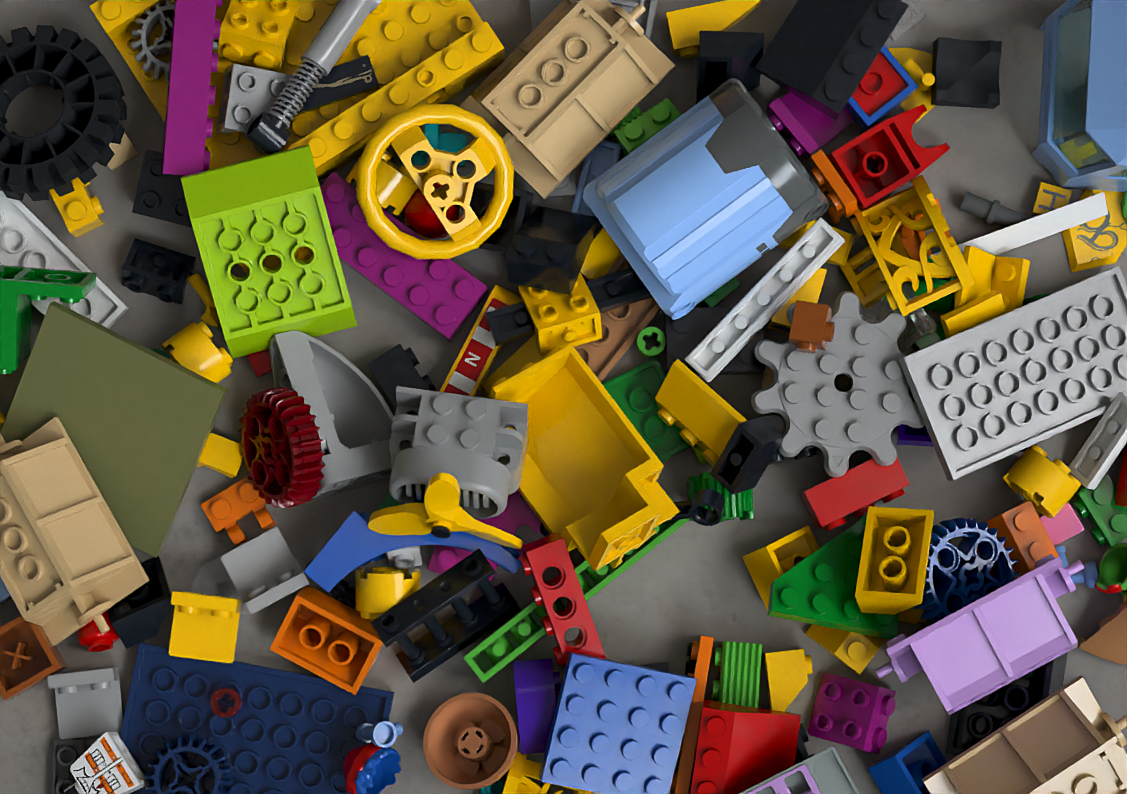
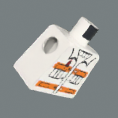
[64,732,149,794]

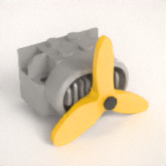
[368,386,528,549]

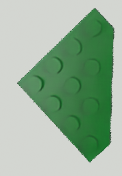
[768,515,899,639]

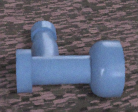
[1055,546,1098,588]
[356,721,403,748]

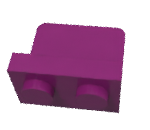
[766,92,853,161]
[808,673,896,754]

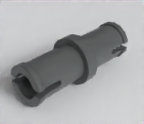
[959,191,1027,228]

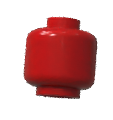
[77,611,119,652]

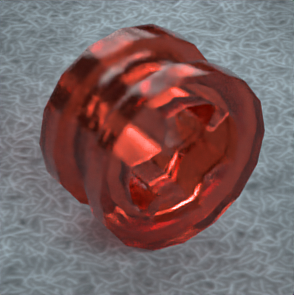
[210,688,241,718]

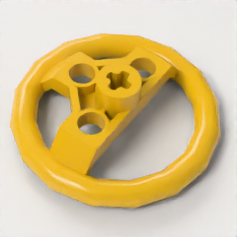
[356,104,514,259]

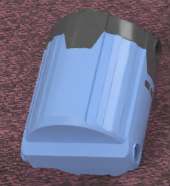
[583,78,829,320]

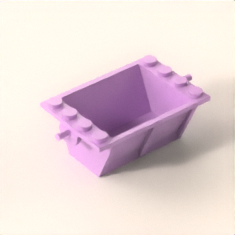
[875,554,1084,715]

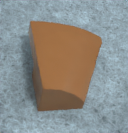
[1078,600,1127,665]

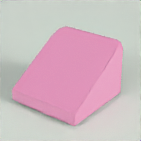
[1039,502,1085,546]

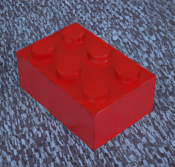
[799,458,910,531]

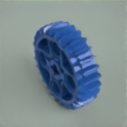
[913,517,1021,626]

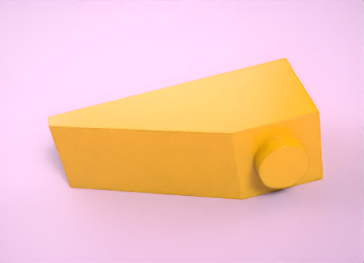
[665,0,761,58]

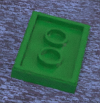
[602,357,697,462]

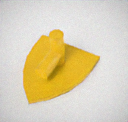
[889,48,935,123]

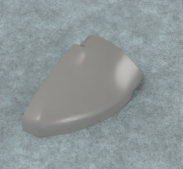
[269,330,394,500]

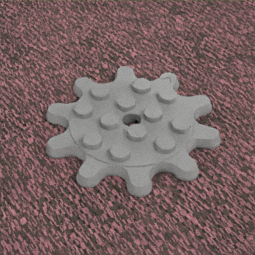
[751,291,925,477]

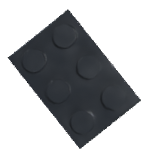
[664,307,765,376]

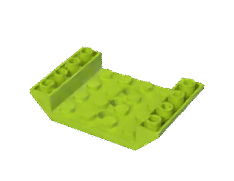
[181,144,358,358]

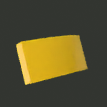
[197,433,243,478]

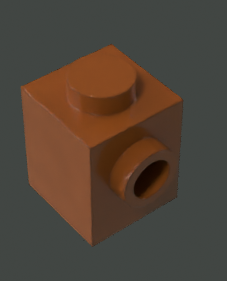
[789,300,835,354]

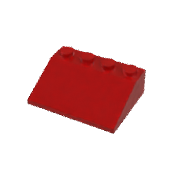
[690,700,801,794]

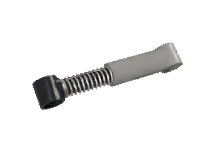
[245,0,382,155]

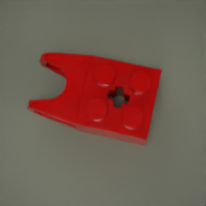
[826,104,950,210]

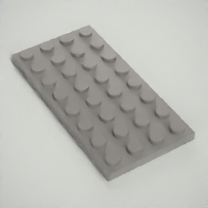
[898,266,1127,481]

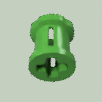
[636,327,666,359]

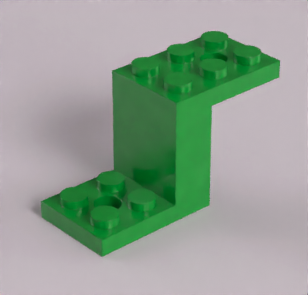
[0,265,97,374]

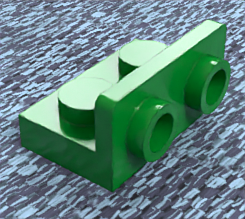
[1073,474,1127,549]

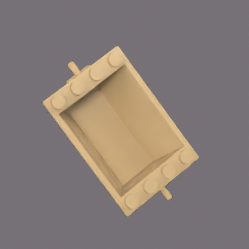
[459,0,676,199]
[0,417,149,646]
[921,675,1127,794]

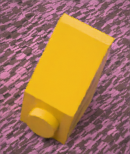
[763,649,813,712]

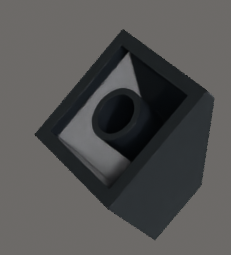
[107,556,172,649]

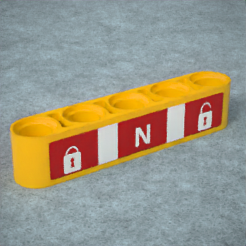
[439,284,523,397]

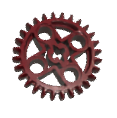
[238,387,326,508]

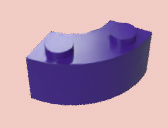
[513,658,561,755]

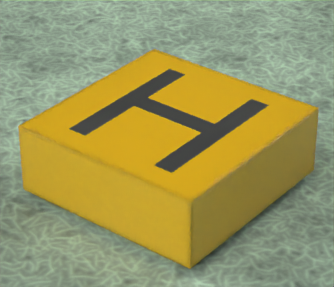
[1031,182,1072,216]

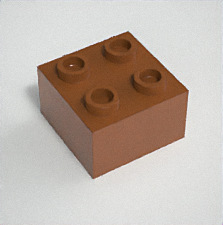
[0,615,68,700]

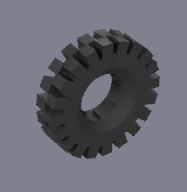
[0,25,127,201]

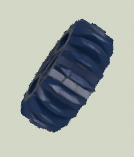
[144,734,234,794]

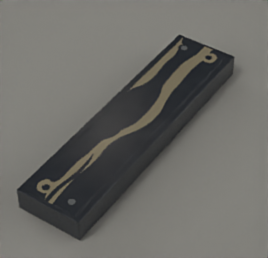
[292,55,379,117]

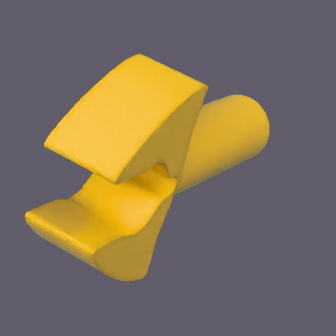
[189,273,221,327]

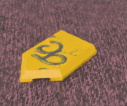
[1061,189,1127,273]

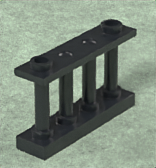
[370,548,521,683]

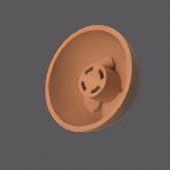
[423,693,518,790]

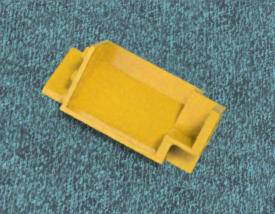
[480,334,680,571]

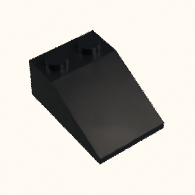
[505,206,600,295]

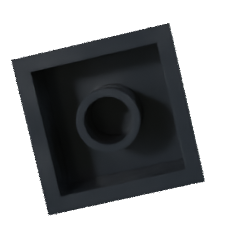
[458,182,534,254]

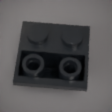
[696,31,764,104]

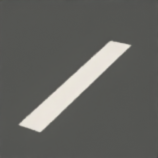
[928,192,1108,259]

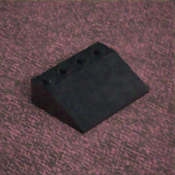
[754,0,909,121]
[946,652,1068,755]

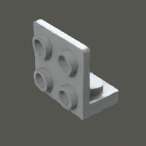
[216,64,293,135]
[220,527,309,615]
[47,667,124,740]

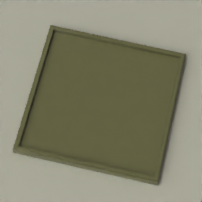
[0,301,228,558]

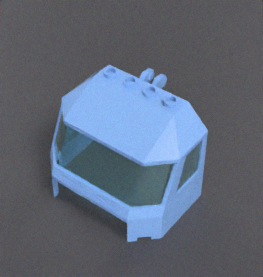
[1032,0,1127,192]

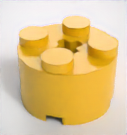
[345,150,418,216]
[161,321,233,383]
[1002,444,1081,519]
[355,567,421,619]

